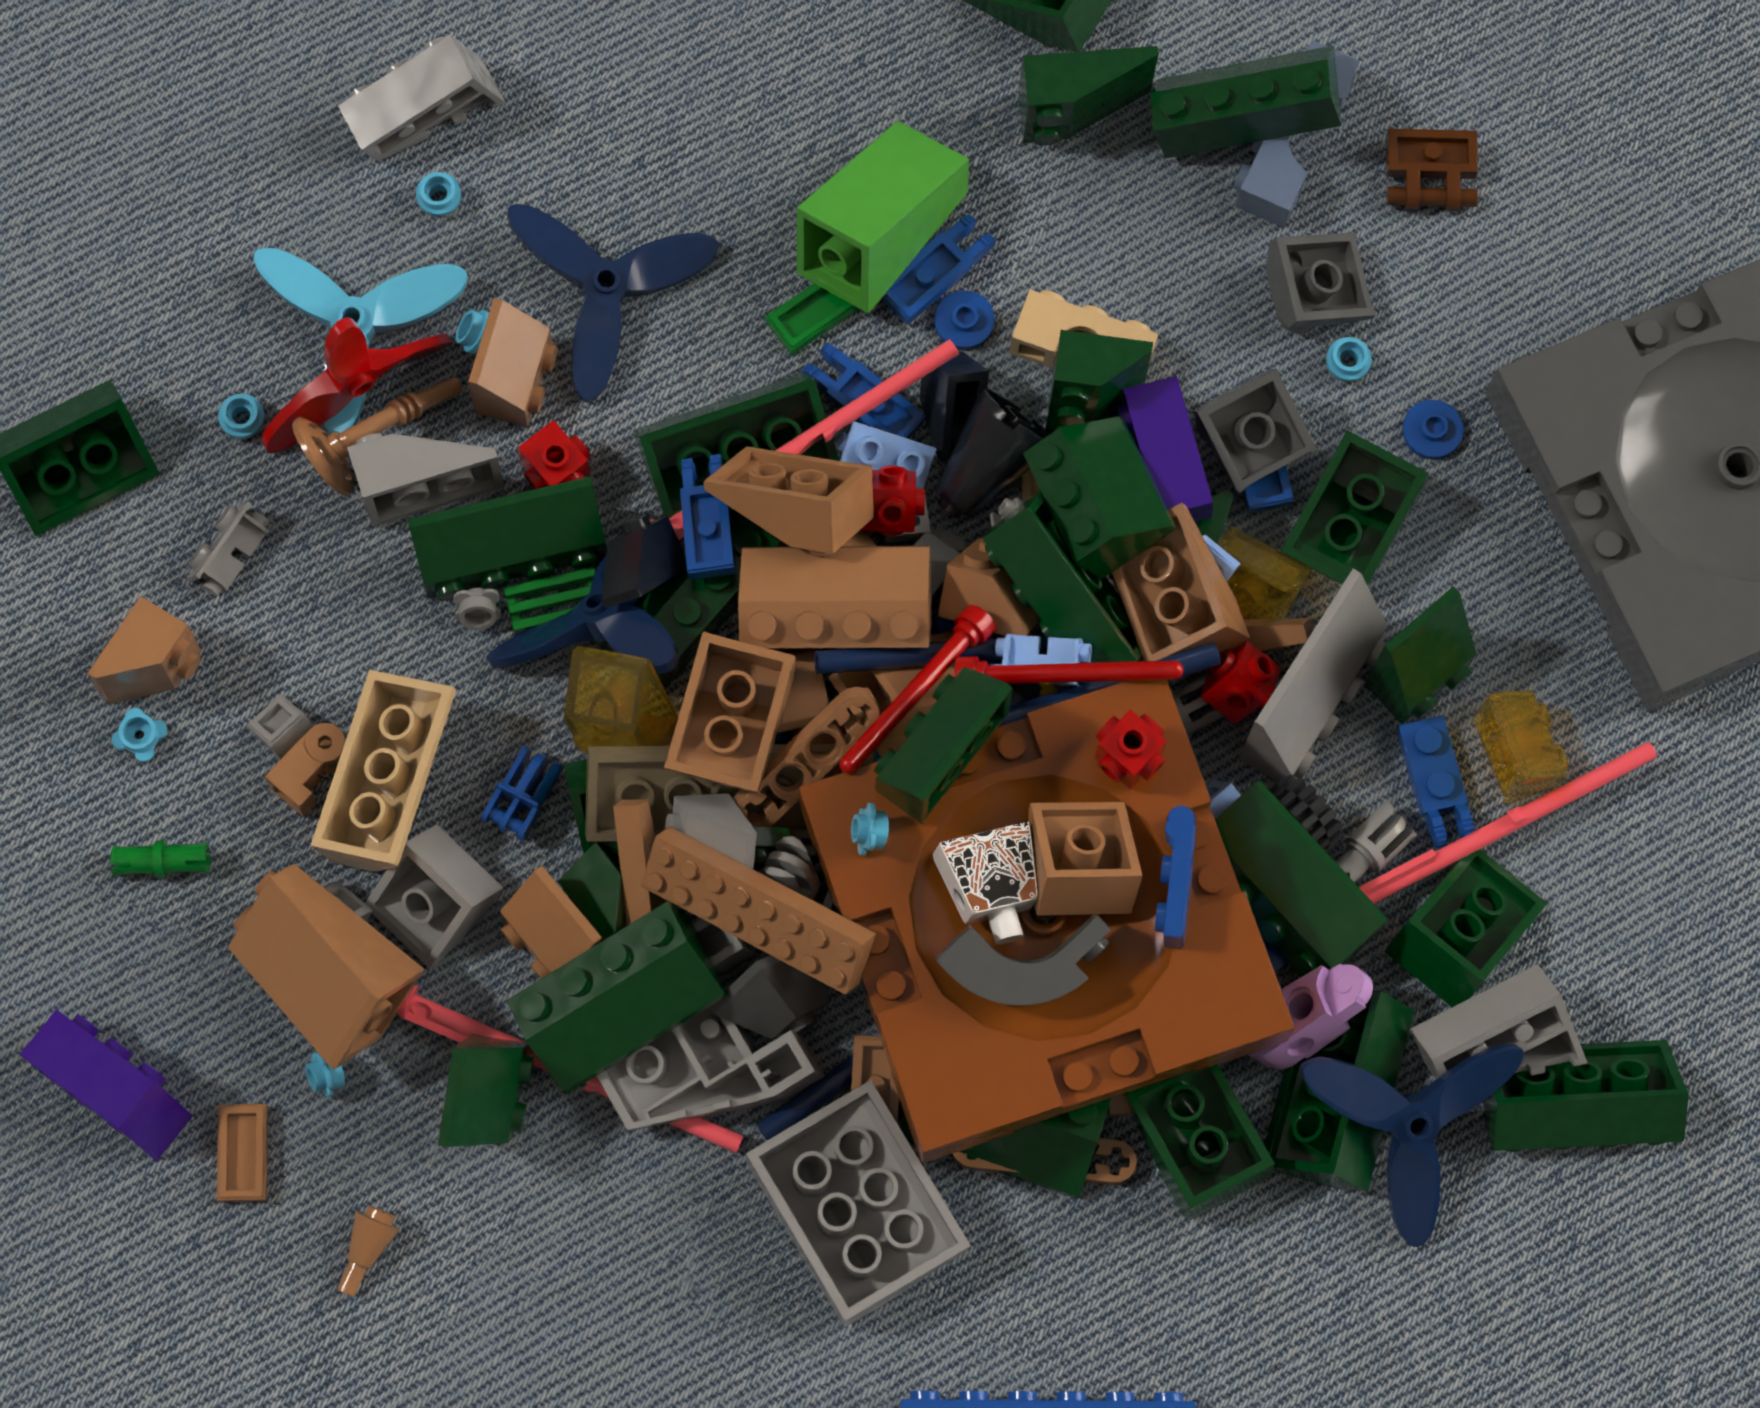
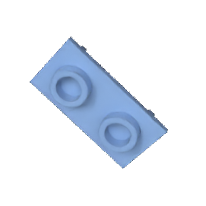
[836,421,936,488]
[991,633,1092,686]

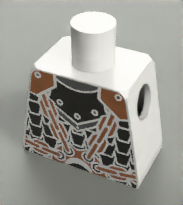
[932,822,1038,944]

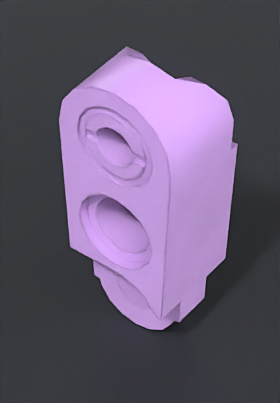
[1248,963,1373,1070]

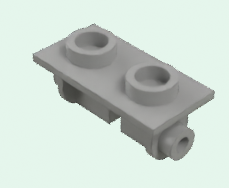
[187,501,270,597]

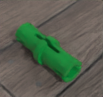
[110,840,211,878]

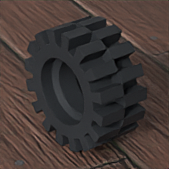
[1269,775,1343,852]

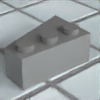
[338,34,505,161]
[1411,964,1587,1079]

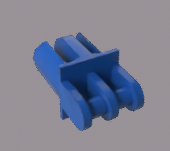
[481,745,564,842]

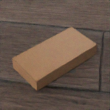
[217,1104,269,1203]

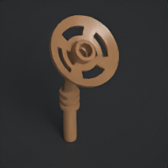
[292,377,462,496]

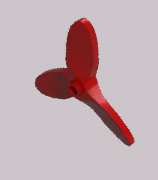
[261,317,453,453]

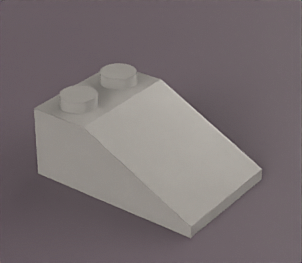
[347,433,504,527]

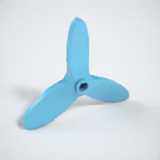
[254,248,468,435]

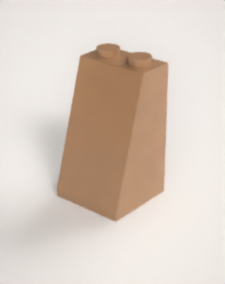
[228,863,425,1070]

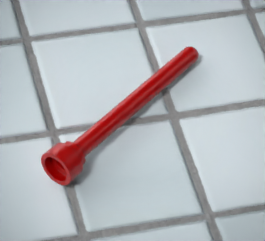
[839,605,996,774]
[954,656,1184,684]

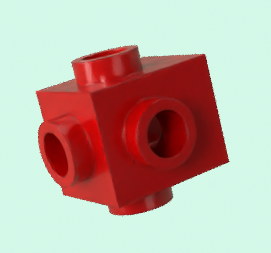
[517,420,591,490]
[859,465,925,536]
[1200,640,1281,724]
[1094,709,1167,790]

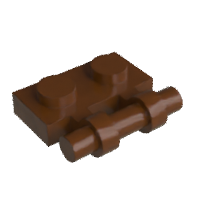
[1386,128,1478,211]

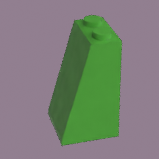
[797,121,969,313]

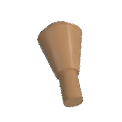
[337,1205,400,1297]

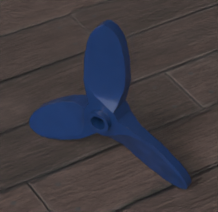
[507,204,719,403]
[487,530,679,674]
[1300,1043,1524,1247]

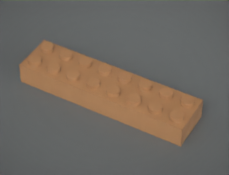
[641,826,876,995]

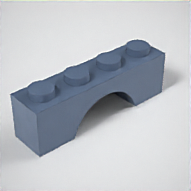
[1233,40,1360,228]

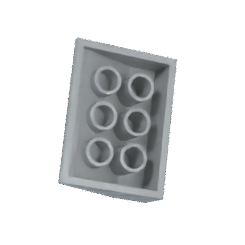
[1239,569,1388,782]
[746,1080,971,1328]

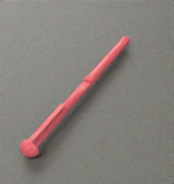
[650,339,959,543]
[1359,742,1657,904]
[397,985,744,1154]

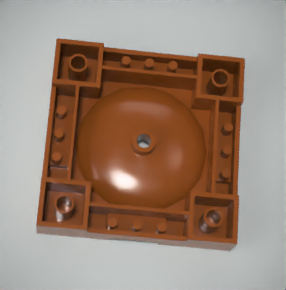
[799,680,1295,1164]

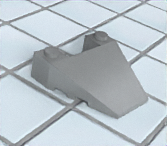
[597,919,825,1131]

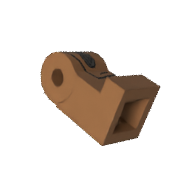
[265,723,346,818]

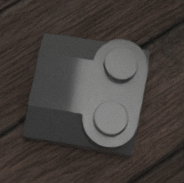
[1266,232,1376,334]
[1193,368,1317,493]

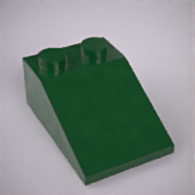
[963,0,1112,52]
[1018,46,1159,145]
[1281,430,1429,586]
[1364,586,1476,724]
[1384,849,1548,1007]
[438,1034,534,1147]
[1123,1065,1275,1221]

